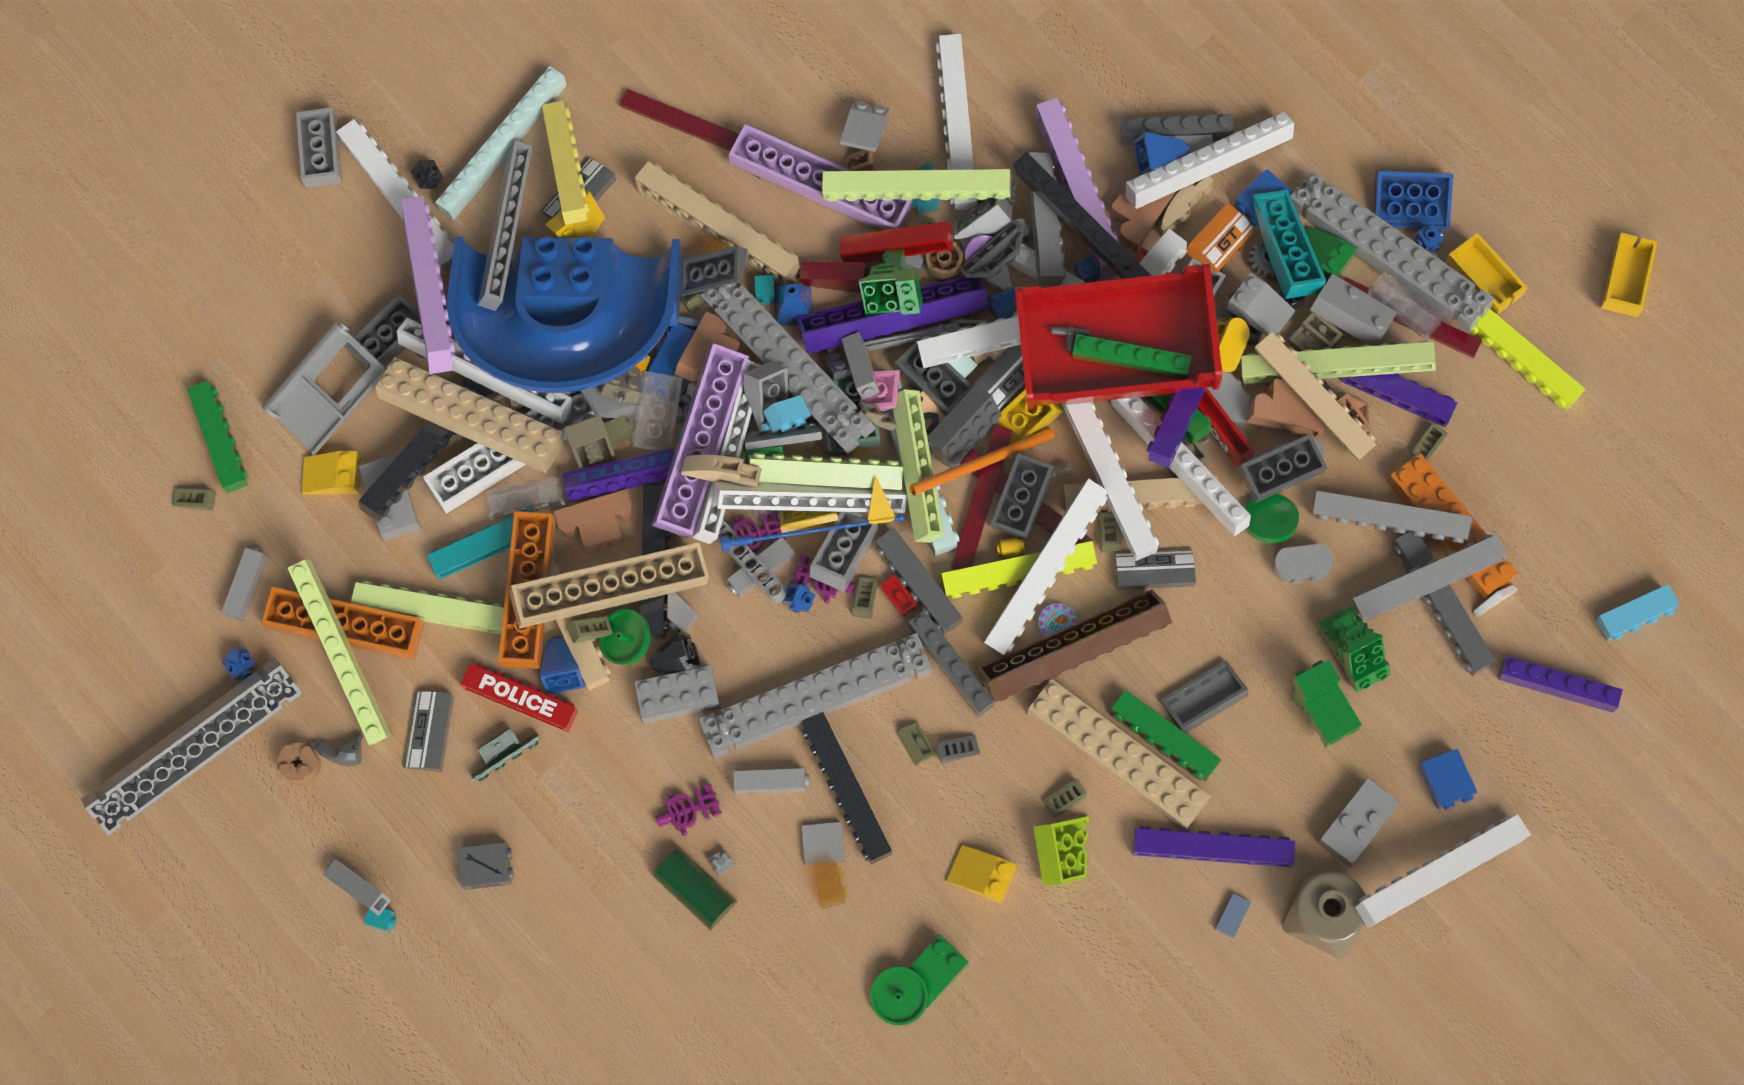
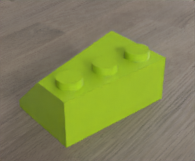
[1033,816,1089,886]

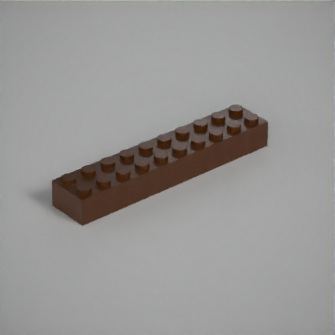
[977,589,1172,703]

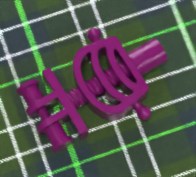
[729,511,787,553]
[790,554,856,604]
[655,784,722,836]

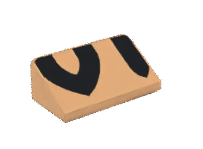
[920,391,946,433]

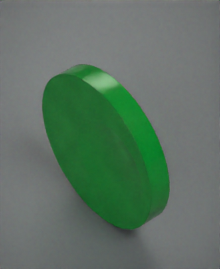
[1245,494,1299,543]
[599,609,651,666]
[870,966,929,1026]

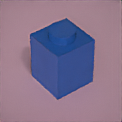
[1074,256,1100,283]

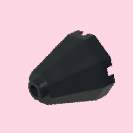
[650,632,700,673]

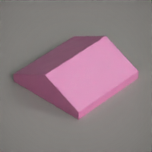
[860,370,900,411]

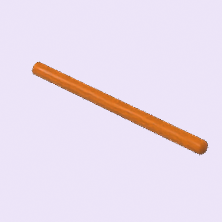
[909,428,1055,496]

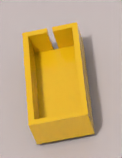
[1445,233,1528,315]
[1601,233,1658,318]

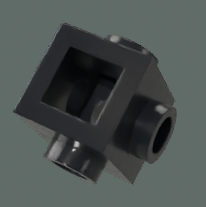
[411,160,443,189]

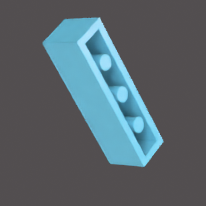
[1595,584,1680,641]

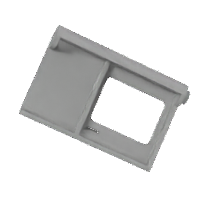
[262,321,387,455]

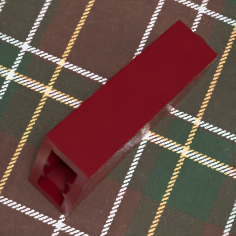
[798,262,870,293]

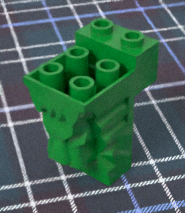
[859,249,923,315]
[1318,605,1390,693]
[1291,660,1362,748]

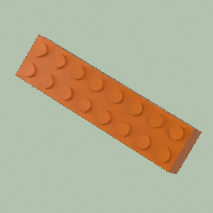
[1387,453,1518,601]
[498,511,556,669]
[261,587,424,660]

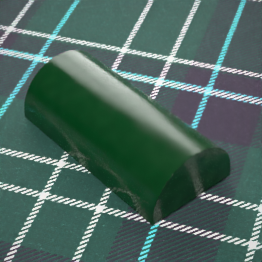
[653,848,738,931]

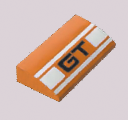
[1186,203,1255,273]

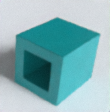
[755,275,775,305]
[364,909,397,933]

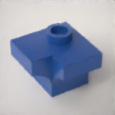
[987,287,1016,320]

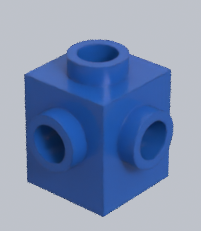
[1414,224,1443,253]
[782,583,816,613]
[222,647,257,680]

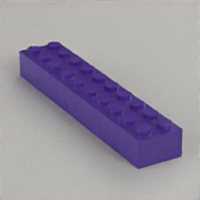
[797,276,989,353]

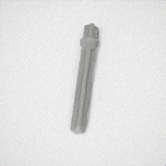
[864,323,960,351]

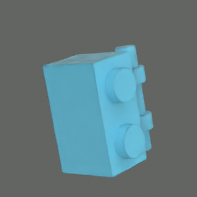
[761,395,811,432]

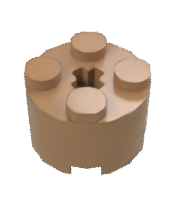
[926,241,963,281]
[277,742,321,786]

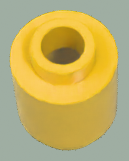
[996,538,1025,559]

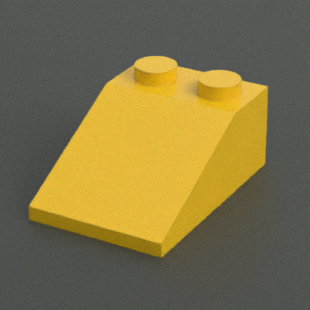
[545,190,605,238]
[997,389,1065,443]
[302,451,361,494]
[946,845,1017,905]

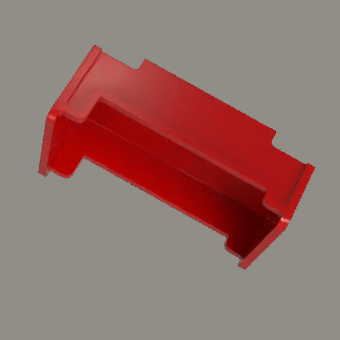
[1015,263,1223,410]

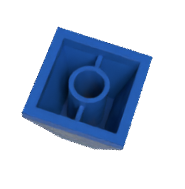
[1133,132,1189,176]
[774,283,813,326]
[540,636,585,694]

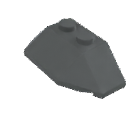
[958,219,1024,278]

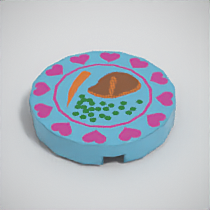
[1038,604,1077,637]

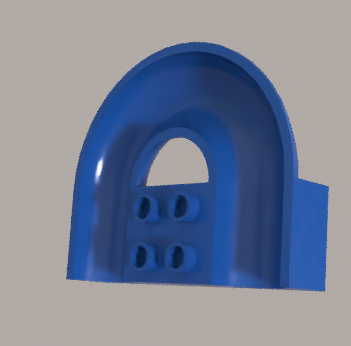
[447,236,682,393]

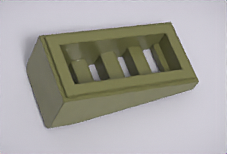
[1410,422,1448,461]
[172,488,216,511]
[1099,512,1121,553]
[852,576,878,619]
[568,616,613,643]
[1044,779,1088,817]

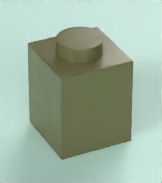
[604,415,634,446]

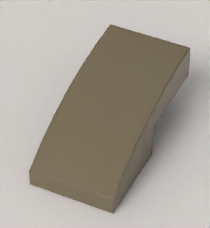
[859,402,897,431]

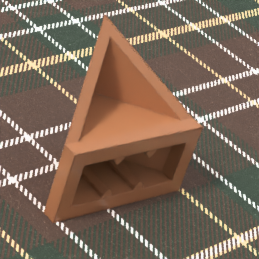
[845,149,873,171]
[1337,394,1370,429]

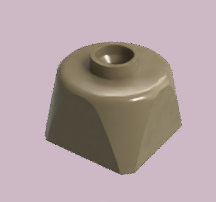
[1282,871,1366,959]

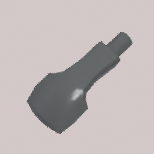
[309,733,363,766]

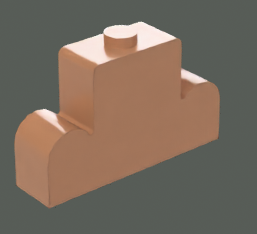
[1111,187,1178,252]
[675,311,740,381]
[1246,379,1325,439]
[554,489,634,552]

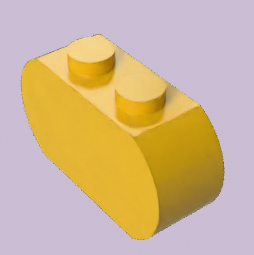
[1217,318,1250,372]

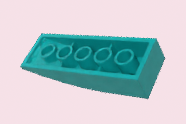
[1253,190,1326,299]

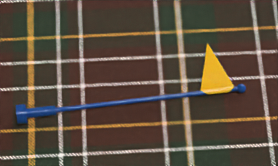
[720,474,905,552]

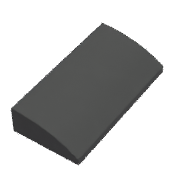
[1160,660,1248,733]

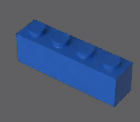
[641,323,695,401]

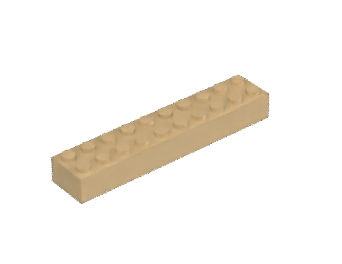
[635,161,800,286]
[375,357,564,473]
[509,543,710,629]
[1027,679,1211,829]

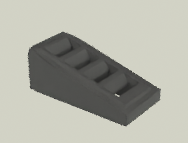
[937,735,980,764]

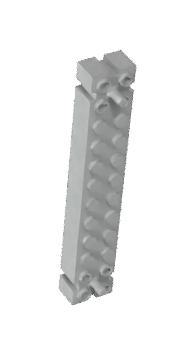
[1291,171,1494,334]
[701,282,876,454]
[699,633,932,759]
[81,657,302,836]

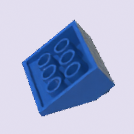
[1374,170,1454,230]

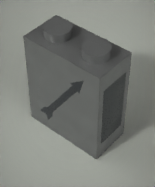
[458,842,514,890]

